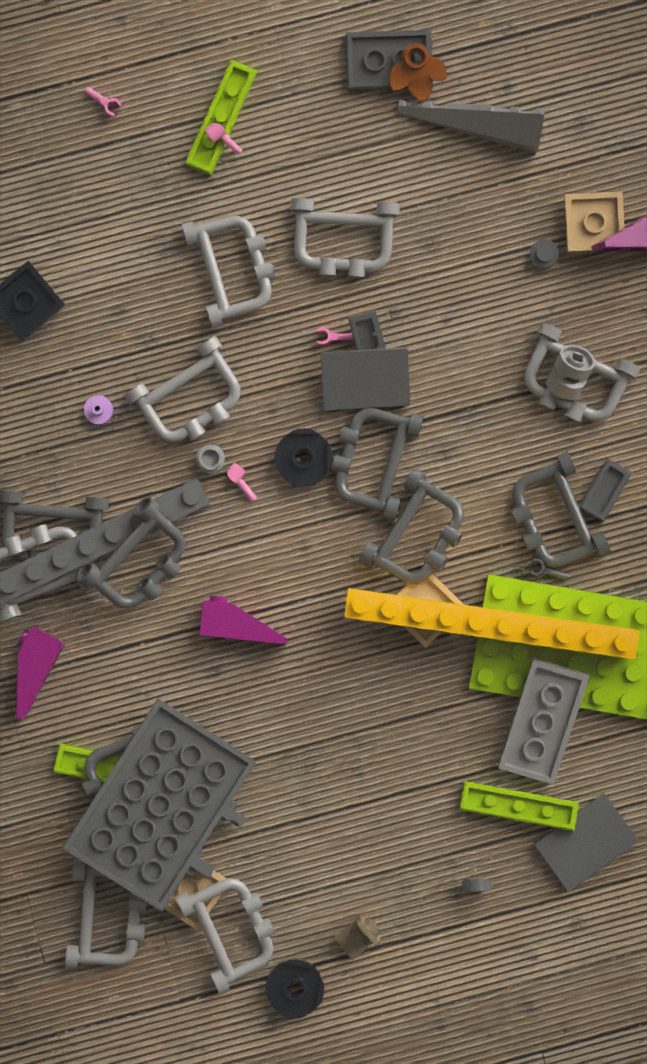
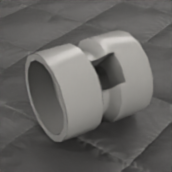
[546,344,595,400]

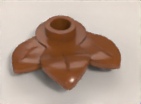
[390,43,447,101]

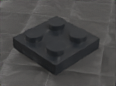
[0,261,66,342]

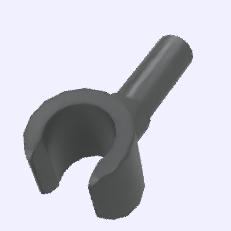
[528,558,569,581]

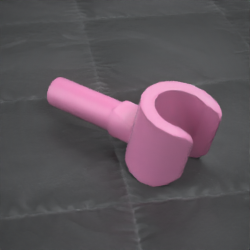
[85,87,122,117]
[205,123,242,155]
[316,327,354,346]
[227,463,257,502]

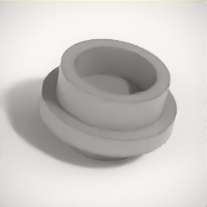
[196,445,225,474]

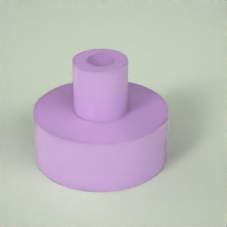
[84,395,114,425]

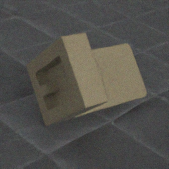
[334,914,381,960]

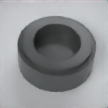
[462,879,491,891]

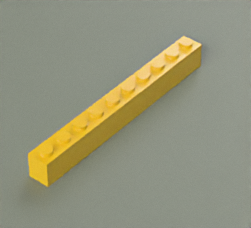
[344,588,640,659]

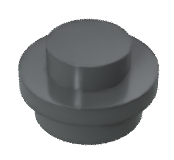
[530,239,559,268]

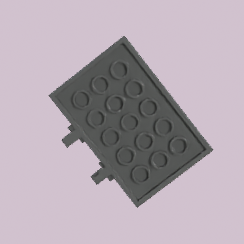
[62,699,256,911]

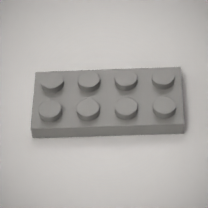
[498,658,589,785]

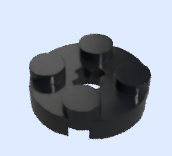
[275,428,333,487]
[266,958,324,1019]

